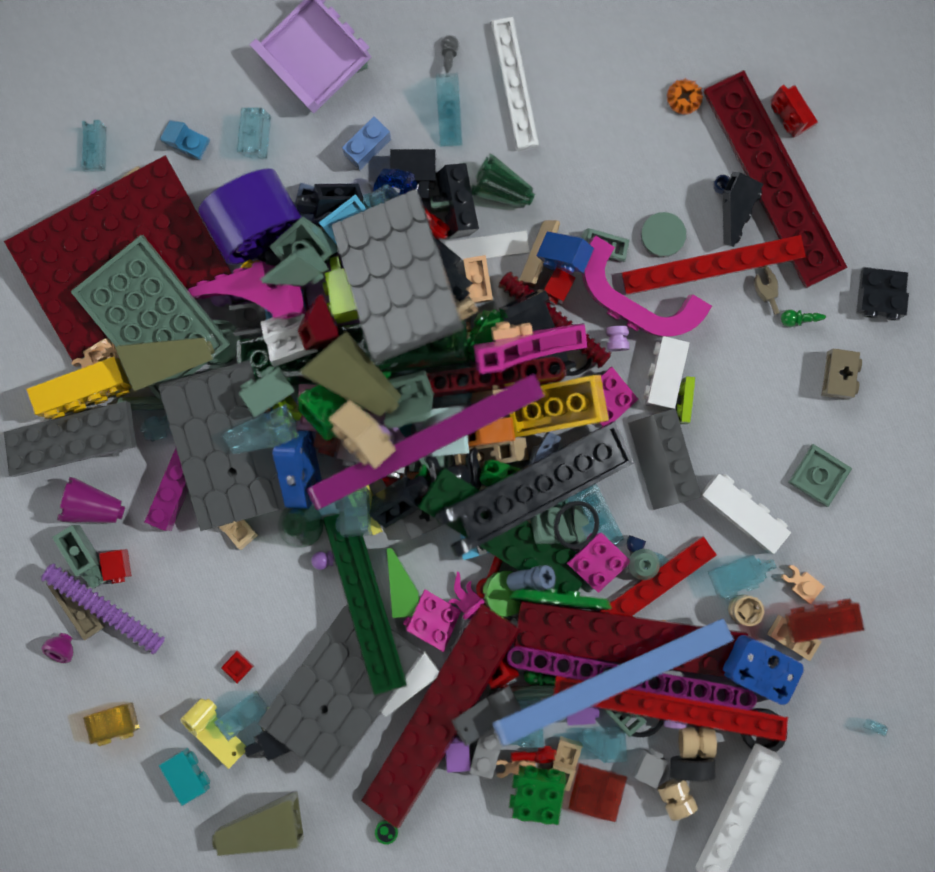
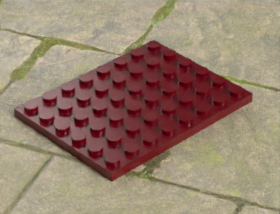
[4,155,232,361]

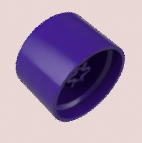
[198,168,301,265]

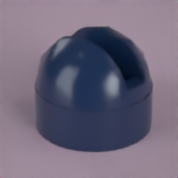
[713,175,730,195]
[626,535,646,553]

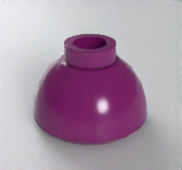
[41,633,74,663]

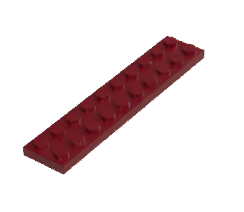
[703,70,848,289]
[514,601,748,677]
[361,604,521,828]

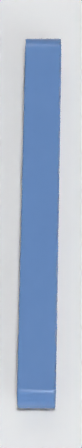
[492,618,734,746]

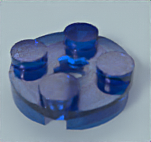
[373,168,419,202]

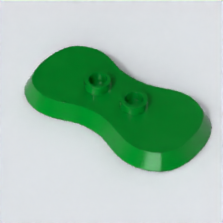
[509,589,612,610]

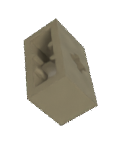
[821,348,862,400]

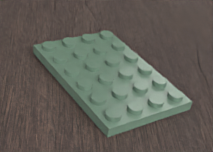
[71,235,230,399]

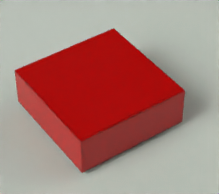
[221,650,254,684]

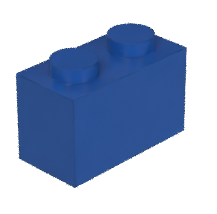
[536,231,594,274]

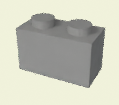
[470,727,501,779]

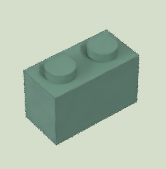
[238,366,295,417]

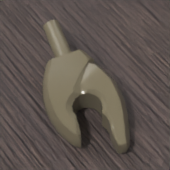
[754,266,780,315]

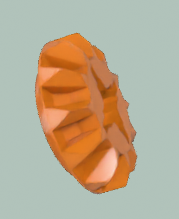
[667,78,703,114]

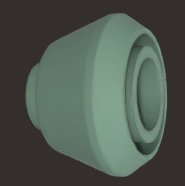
[628,549,660,580]

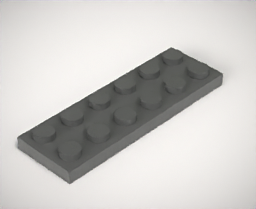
[4,401,136,477]

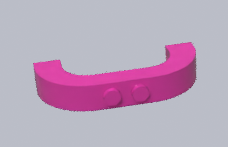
[581,235,712,337]

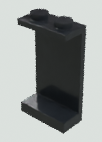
[498,289,576,386]

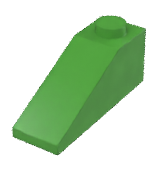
[387,548,421,618]

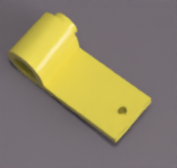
[180,699,246,770]

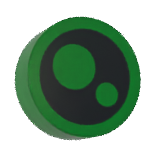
[375,820,398,845]

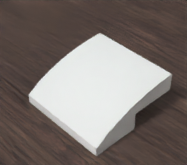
[261,310,317,367]

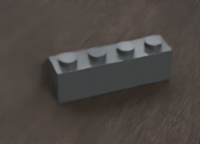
[628,409,701,510]

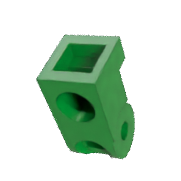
[480,460,520,486]

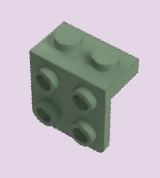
[384,371,434,428]

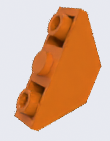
[467,417,515,448]

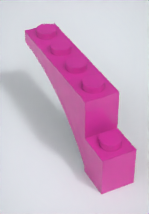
[188,262,306,320]
[474,323,587,373]

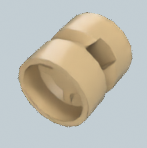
[728,594,764,626]
[678,727,717,758]
[657,779,698,821]

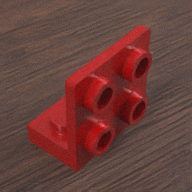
[770,84,818,138]

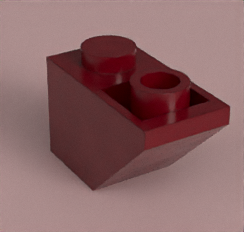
[297,295,339,351]

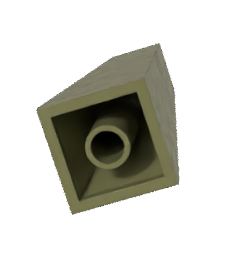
[301,332,401,416]
[115,338,215,391]
[212,791,304,856]

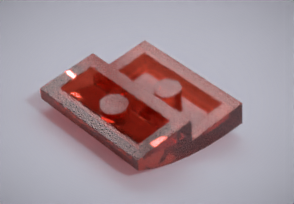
[568,763,628,822]

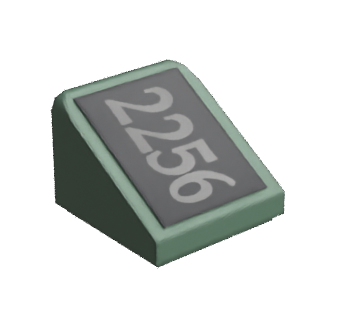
[430,195,449,213]

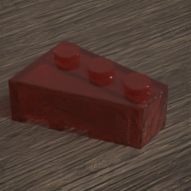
[785,598,865,643]

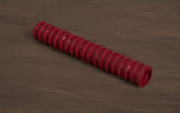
[498,271,612,369]

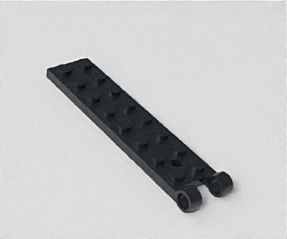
[435,421,634,557]

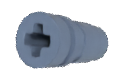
[507,566,555,591]

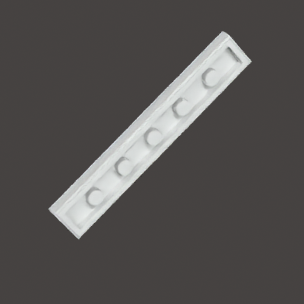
[491,17,539,151]

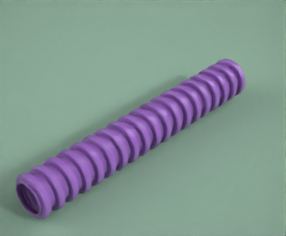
[41,563,165,655]

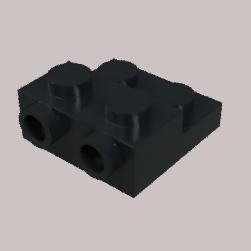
[856,267,909,321]

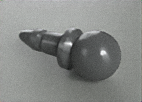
[441,35,459,73]

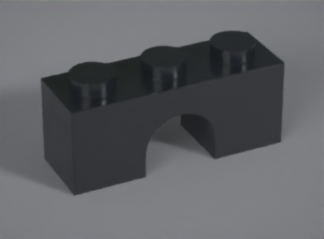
[436,163,479,238]

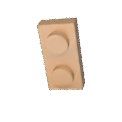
[463,255,493,304]

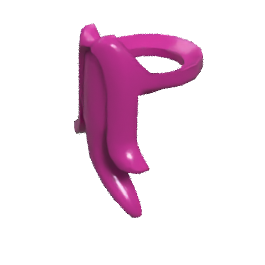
[448,571,485,620]

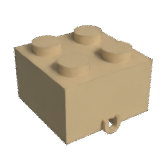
[329,400,396,469]

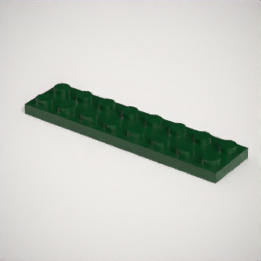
[418,467,585,594]

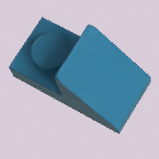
[160,120,210,160]

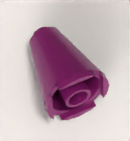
[57,477,125,523]

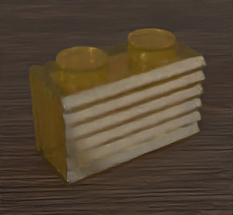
[83,702,139,746]

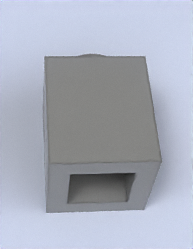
[632,748,668,789]

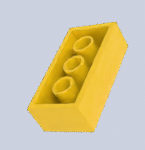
[27,357,132,420]
[510,375,609,438]

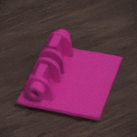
[599,366,638,426]
[567,532,630,593]
[403,589,461,652]

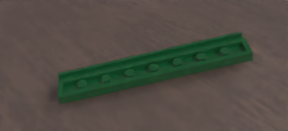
[323,510,407,696]

